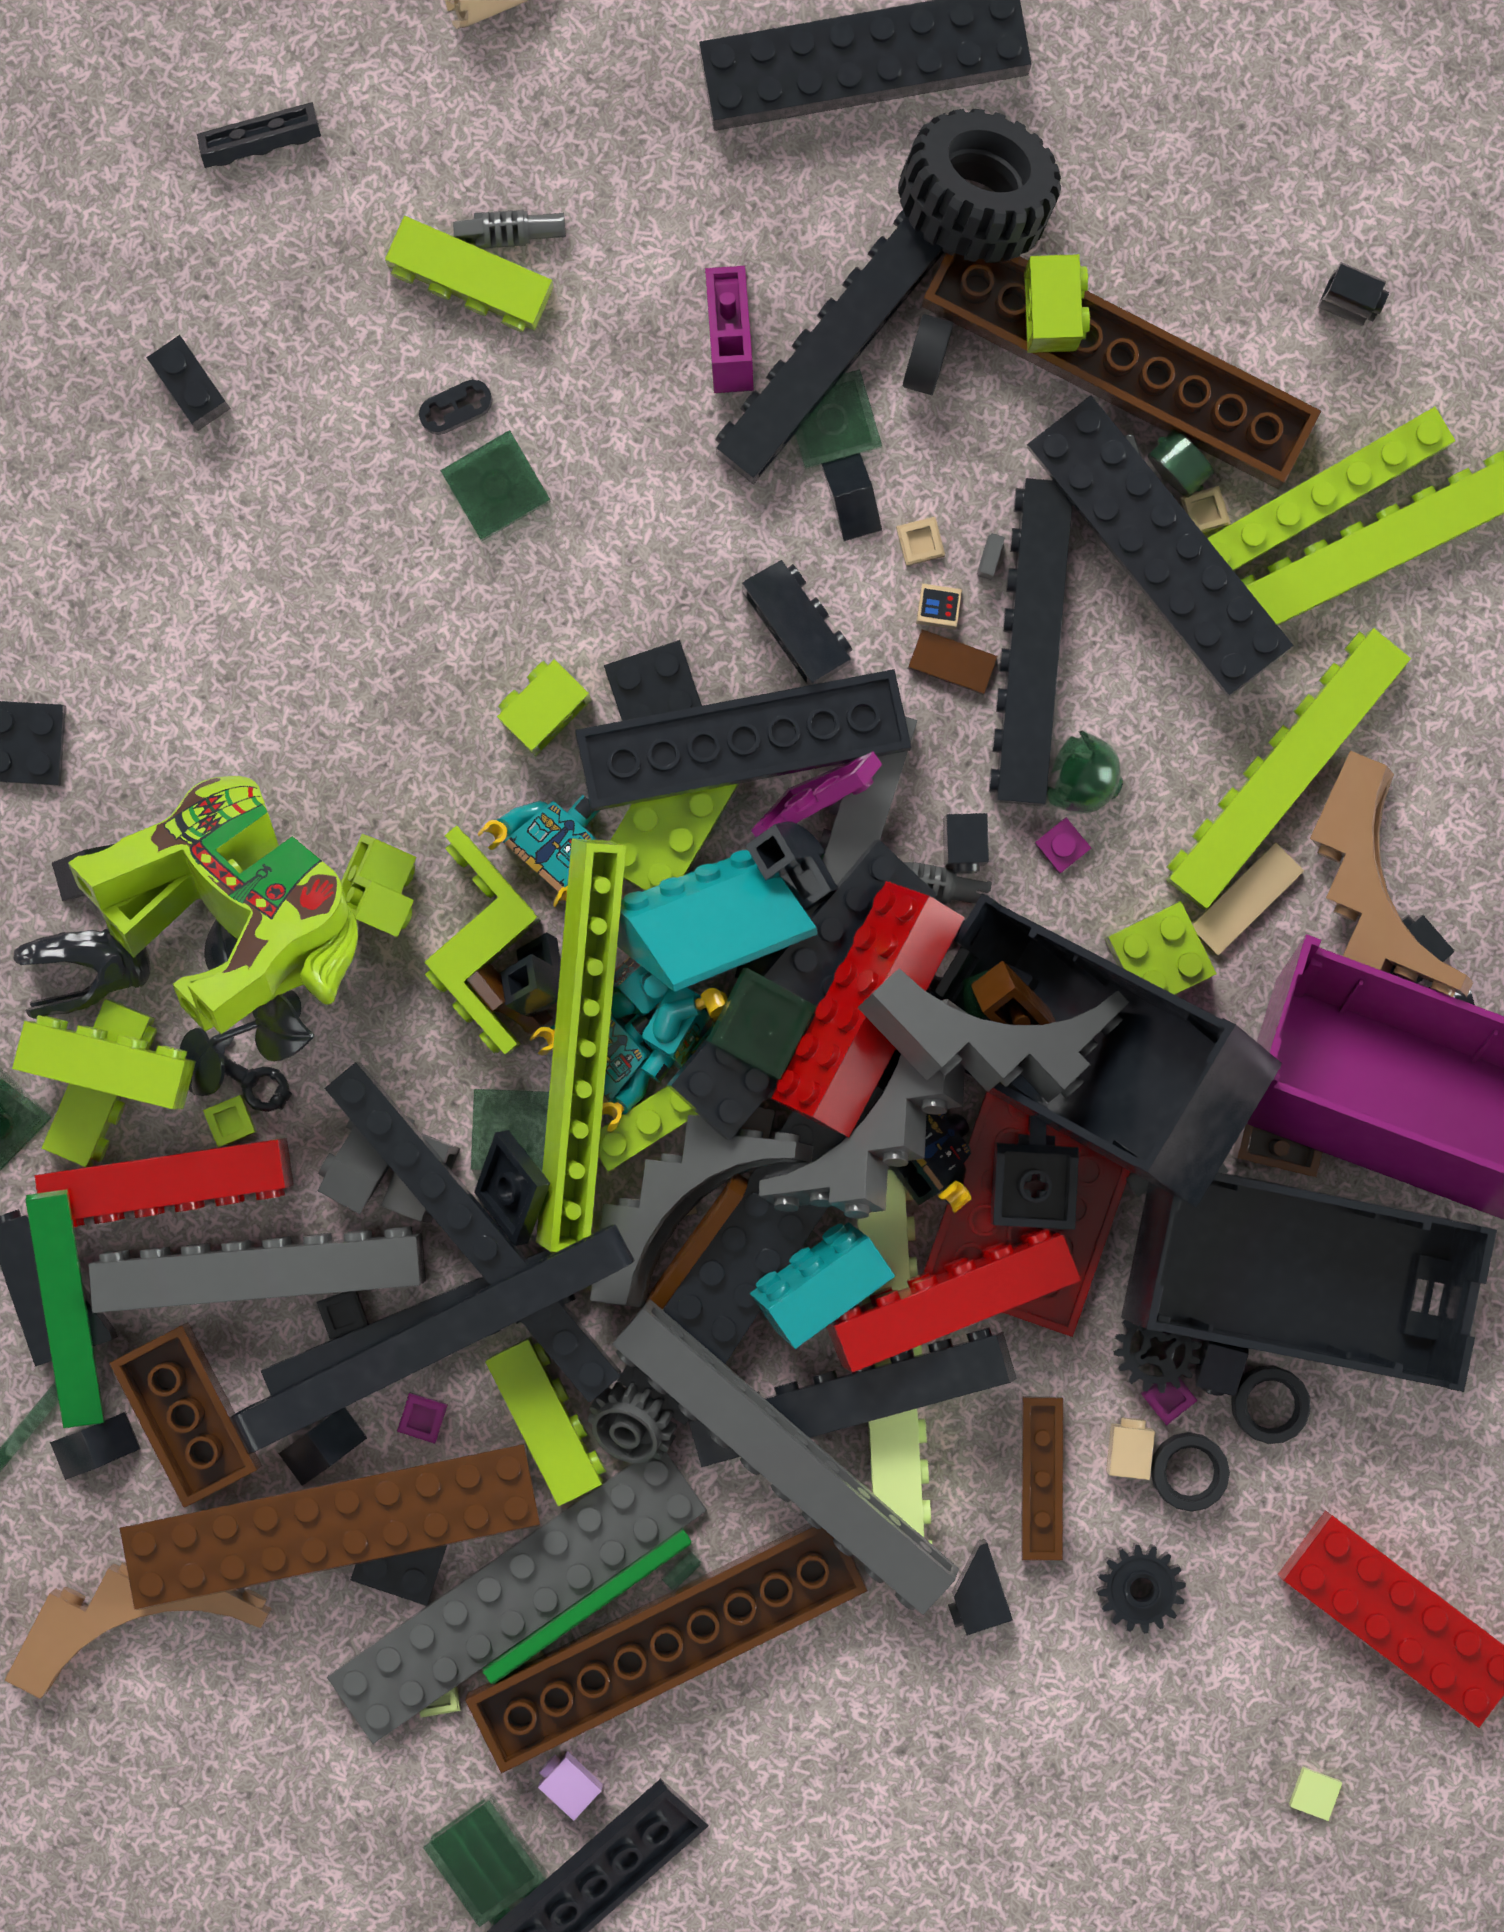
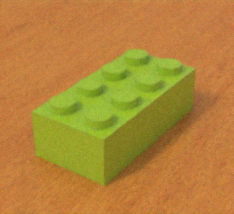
[610,783,740,891]
[12,1015,196,1109]

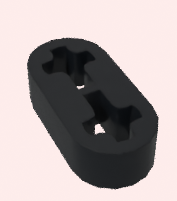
[419,379,493,435]

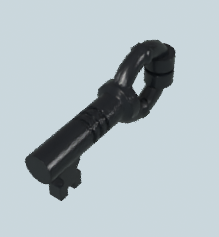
[215,1033,292,1112]

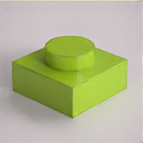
[203,1095,257,1148]

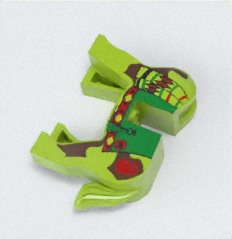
[68,776,358,1034]

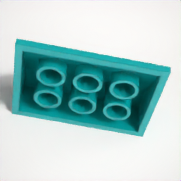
[617,850,818,992]

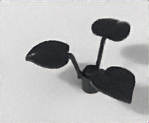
[179,920,314,1096]

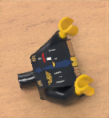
[889,1113,971,1213]

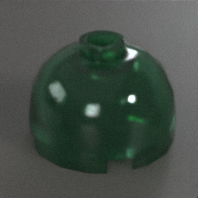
[1047,730,1123,814]

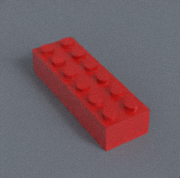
[772,881,965,1137]
[34,1138,294,1227]
[826,1228,1081,1373]
[1277,1510,1504,1728]

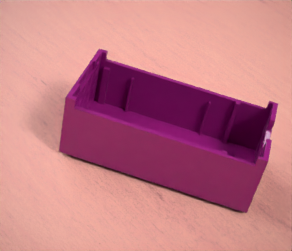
[1247,934,1504,1220]

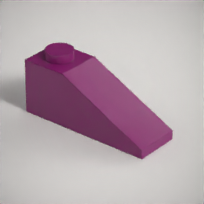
[705,265,754,393]

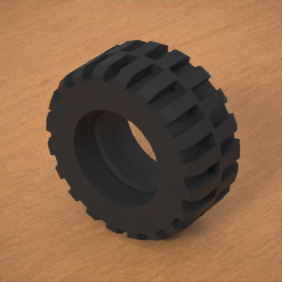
[898,109,1061,263]

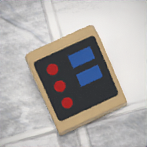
[916,584,962,630]

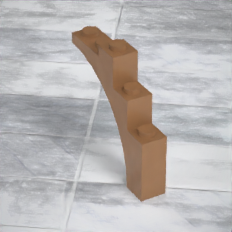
[1310,751,1474,997]
[5,1562,272,1699]

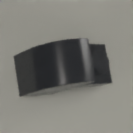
[745,821,838,911]
[500,932,561,1017]

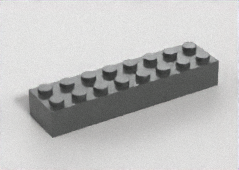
[89,1226,426,1313]

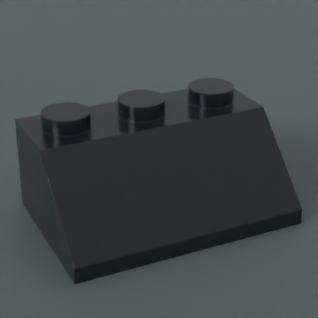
[742,560,853,686]

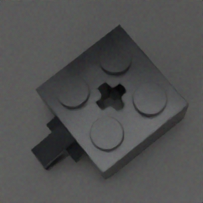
[990,1115,1079,1230]

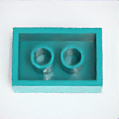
[750,1222,895,1349]

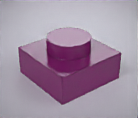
[1034,817,1091,874]

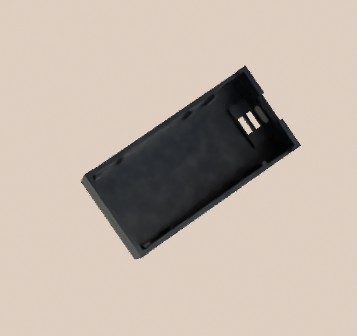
[926,893,1283,1208]
[1121,1172,1497,1392]

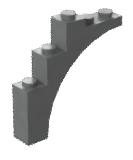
[858,968,1129,1103]
[759,999,968,1219]
[590,1115,813,1308]

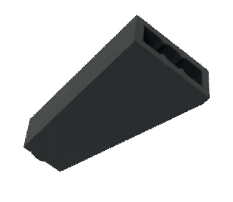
[0,1209,118,1367]

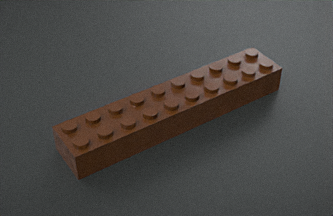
[921,253,1321,489]
[120,1444,540,1610]
[465,1523,868,1774]

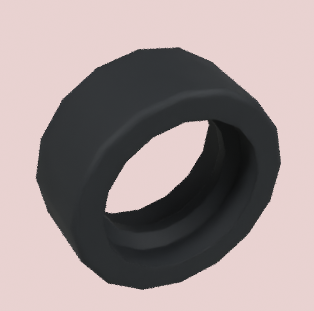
[902,314,954,395]
[1231,1365,1311,1444]
[1151,1432,1230,1512]

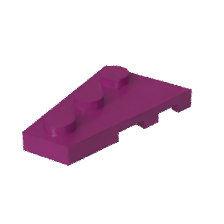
[751,751,882,837]

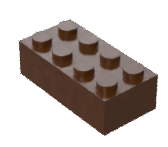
[109,1322,262,1508]

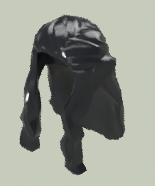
[14,929,151,1019]

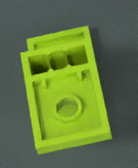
[424,825,541,1055]

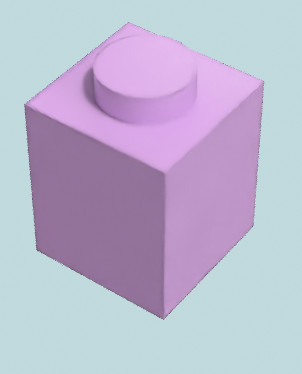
[538,1751,603,1821]

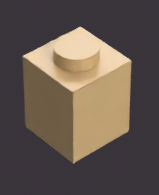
[1106,1417,1155,1480]

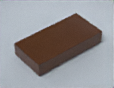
[908,629,997,695]

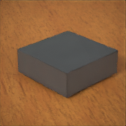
[977,533,1005,580]

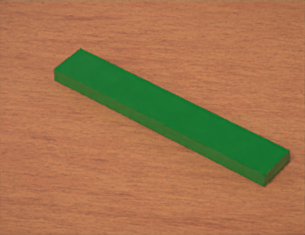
[25,1189,105,1429]
[483,1528,692,1684]

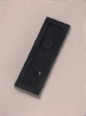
[197,102,321,168]

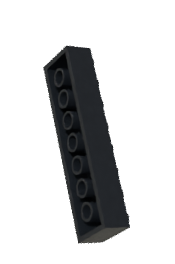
[699,0,1032,131]

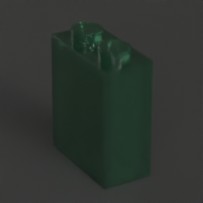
[423,1793,548,1927]

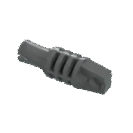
[453,209,566,249]
[904,862,992,904]

